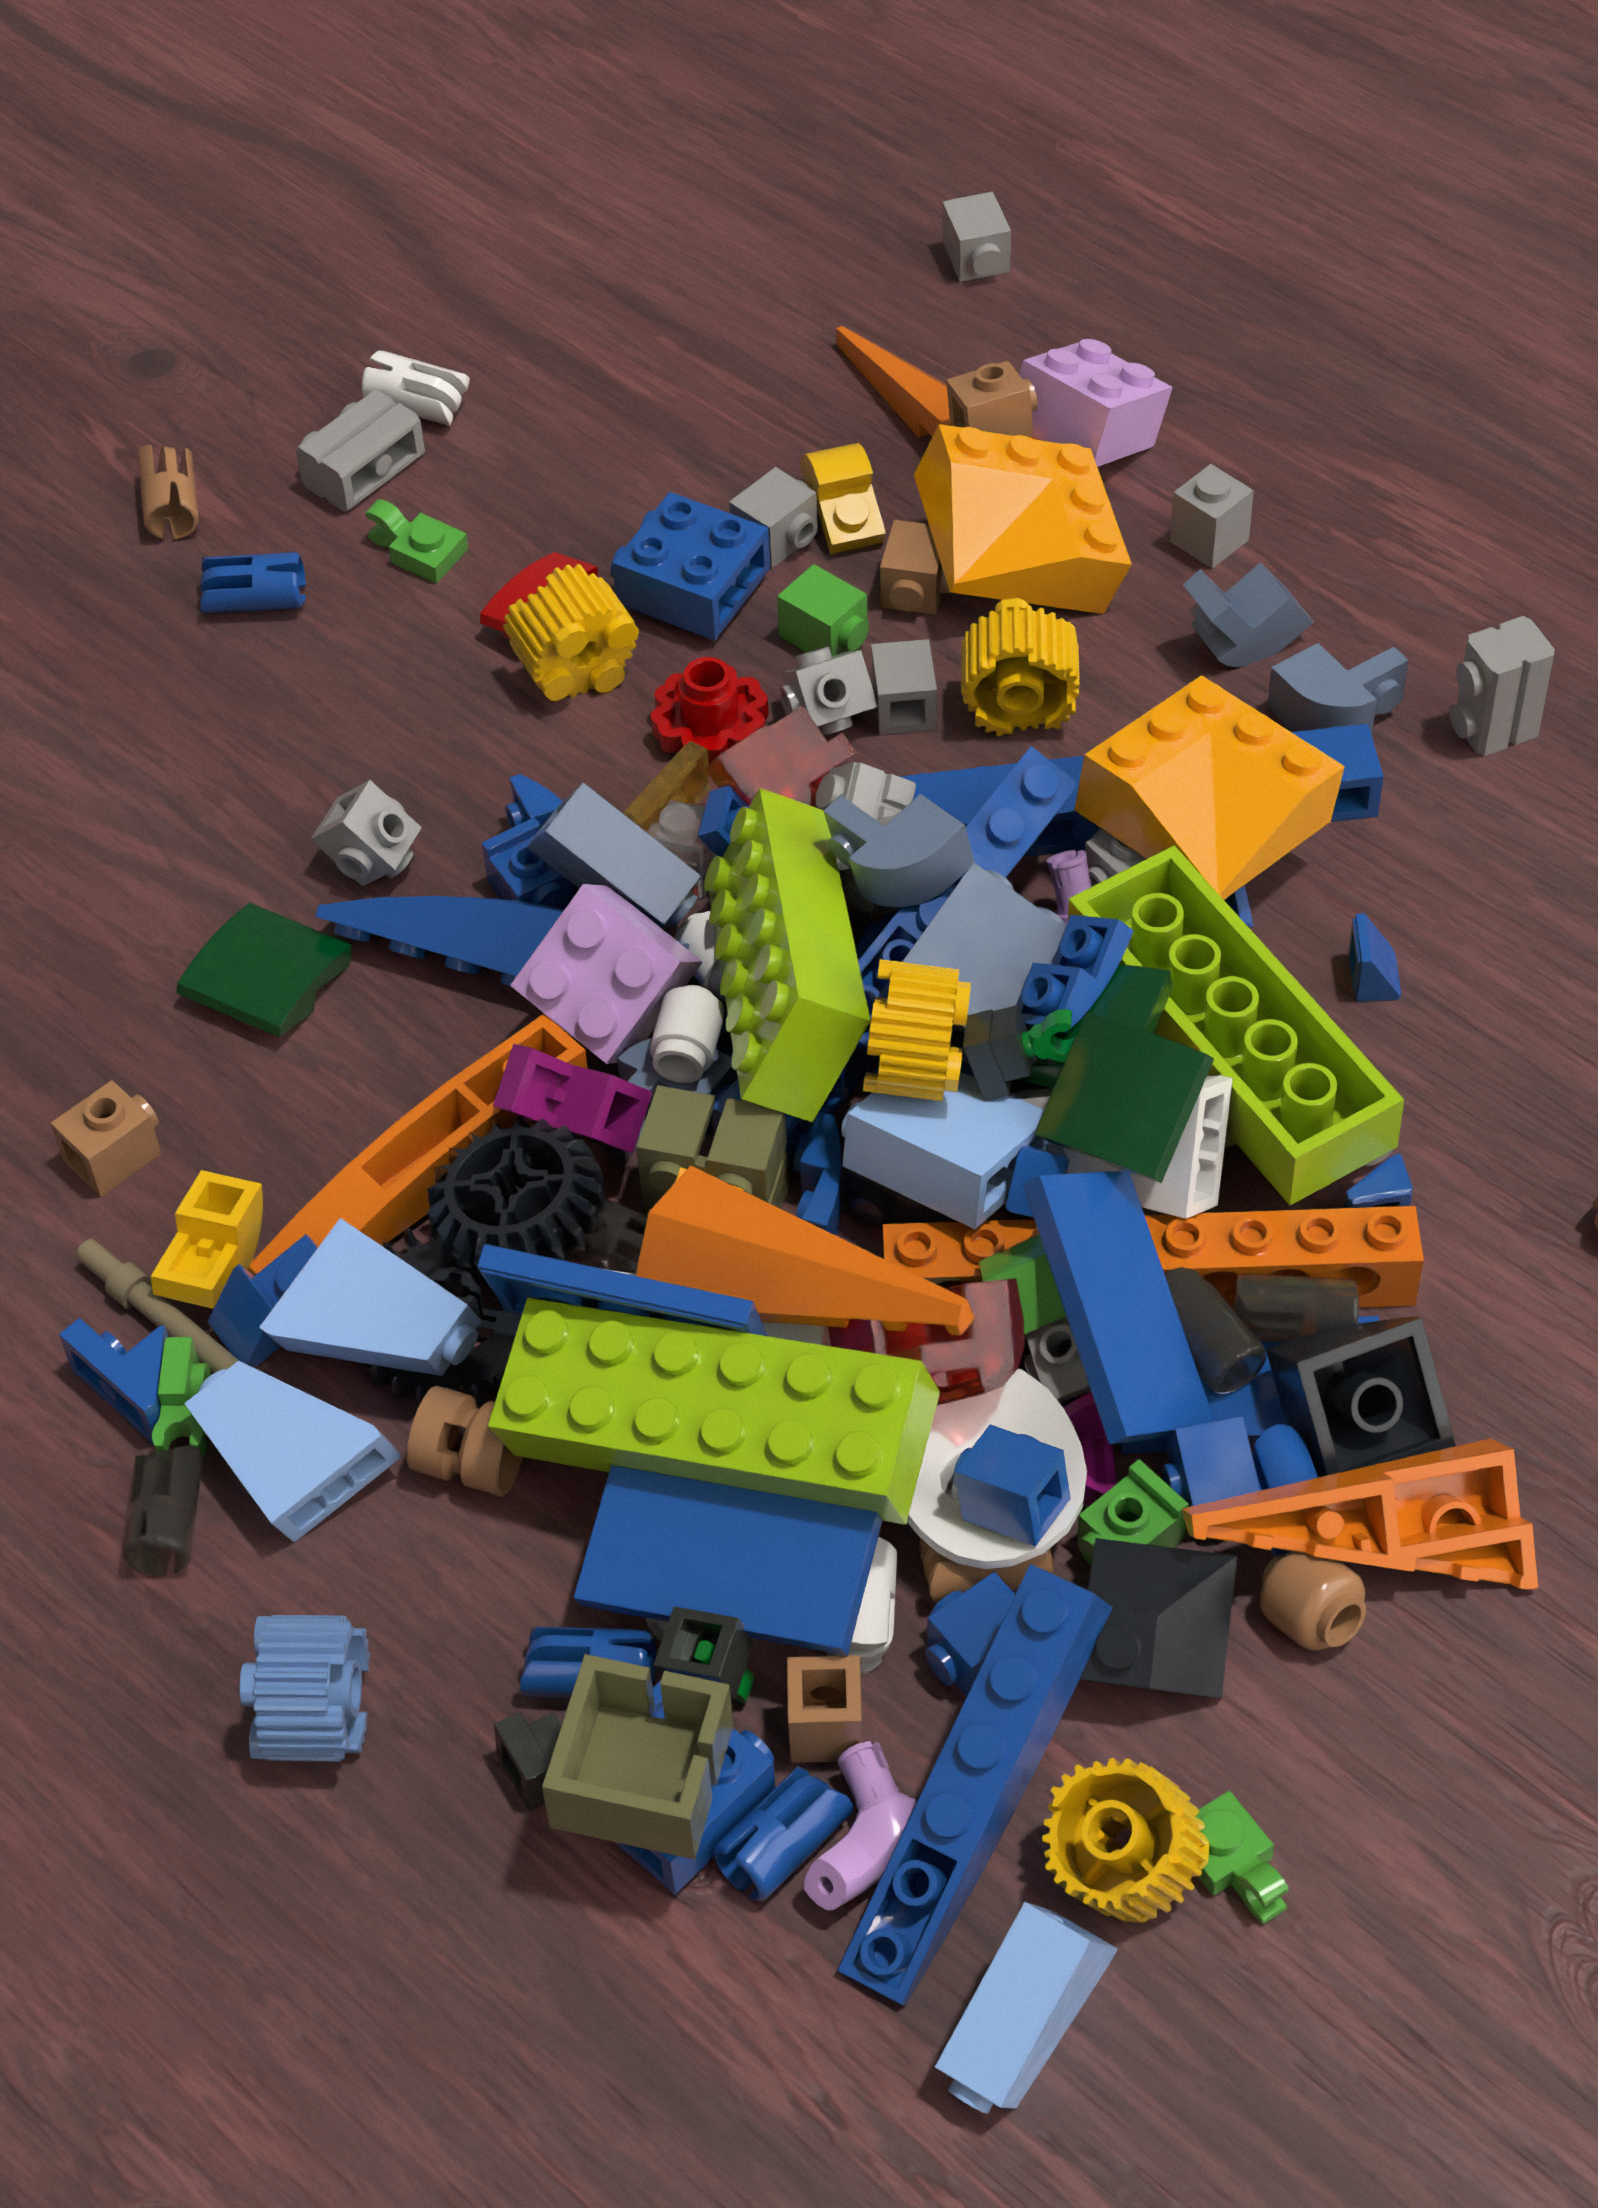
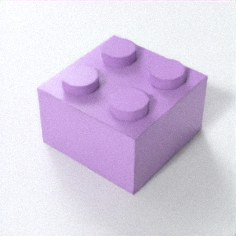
[1019,339,1173,467]
[510,884,703,1064]

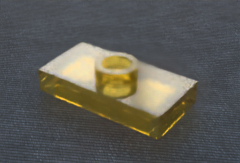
[623,741,710,843]

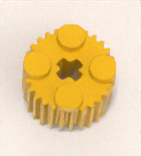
[503,564,639,701]
[961,598,1080,737]
[863,959,971,1101]
[1042,1758,1209,1923]

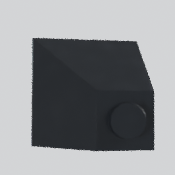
[1266,1316,1456,1477]
[1079,1538,1237,1699]

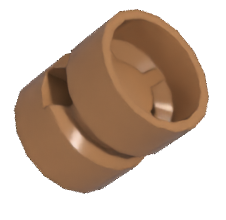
[407,1385,524,1497]

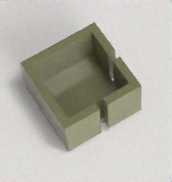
[636,1085,789,1224]
[542,1654,734,1860]

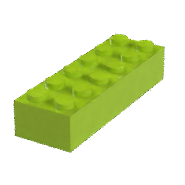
[704,788,871,1122]
[1068,845,1404,1205]
[488,1298,940,1525]

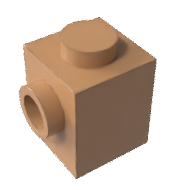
[946,361,1038,437]
[880,520,951,615]
[50,1080,162,1197]
[787,1655,863,1763]

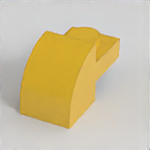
[800,443,886,554]
[151,1170,263,1309]

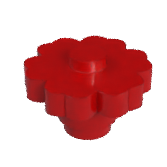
[650,657,769,767]

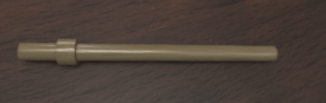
[76,1239,241,1374]

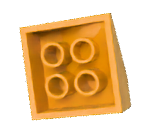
[914,424,1132,614]
[1074,675,1345,900]

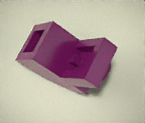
[493,1044,652,1154]

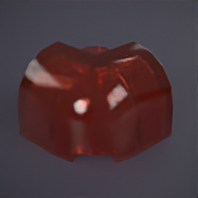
[706,705,856,809]
[827,1278,1025,1405]

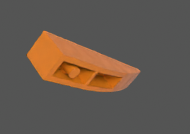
[248,1014,588,1276]

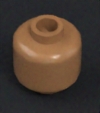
[1260,1551,1366,1651]

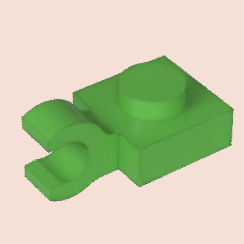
[365,499,468,584]
[152,1337,211,1460]
[1196,1790,1289,1925]

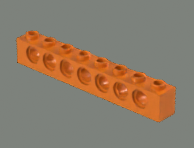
[883,1206,1424,1319]

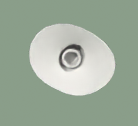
[907,1361,1087,1569]

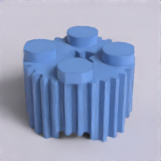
[240,1615,370,1762]

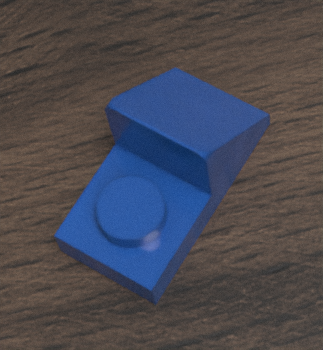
[207,1234,318,1368]
[59,1318,169,1445]

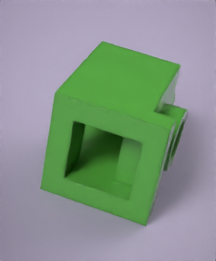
[1077,1459,1189,1567]

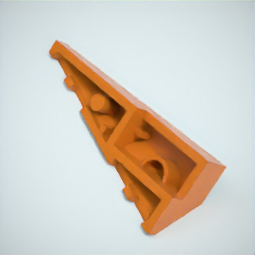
[836,326,1042,441]
[635,1165,975,1335]
[1182,1438,1538,1590]

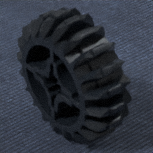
[427,1116,606,1279]

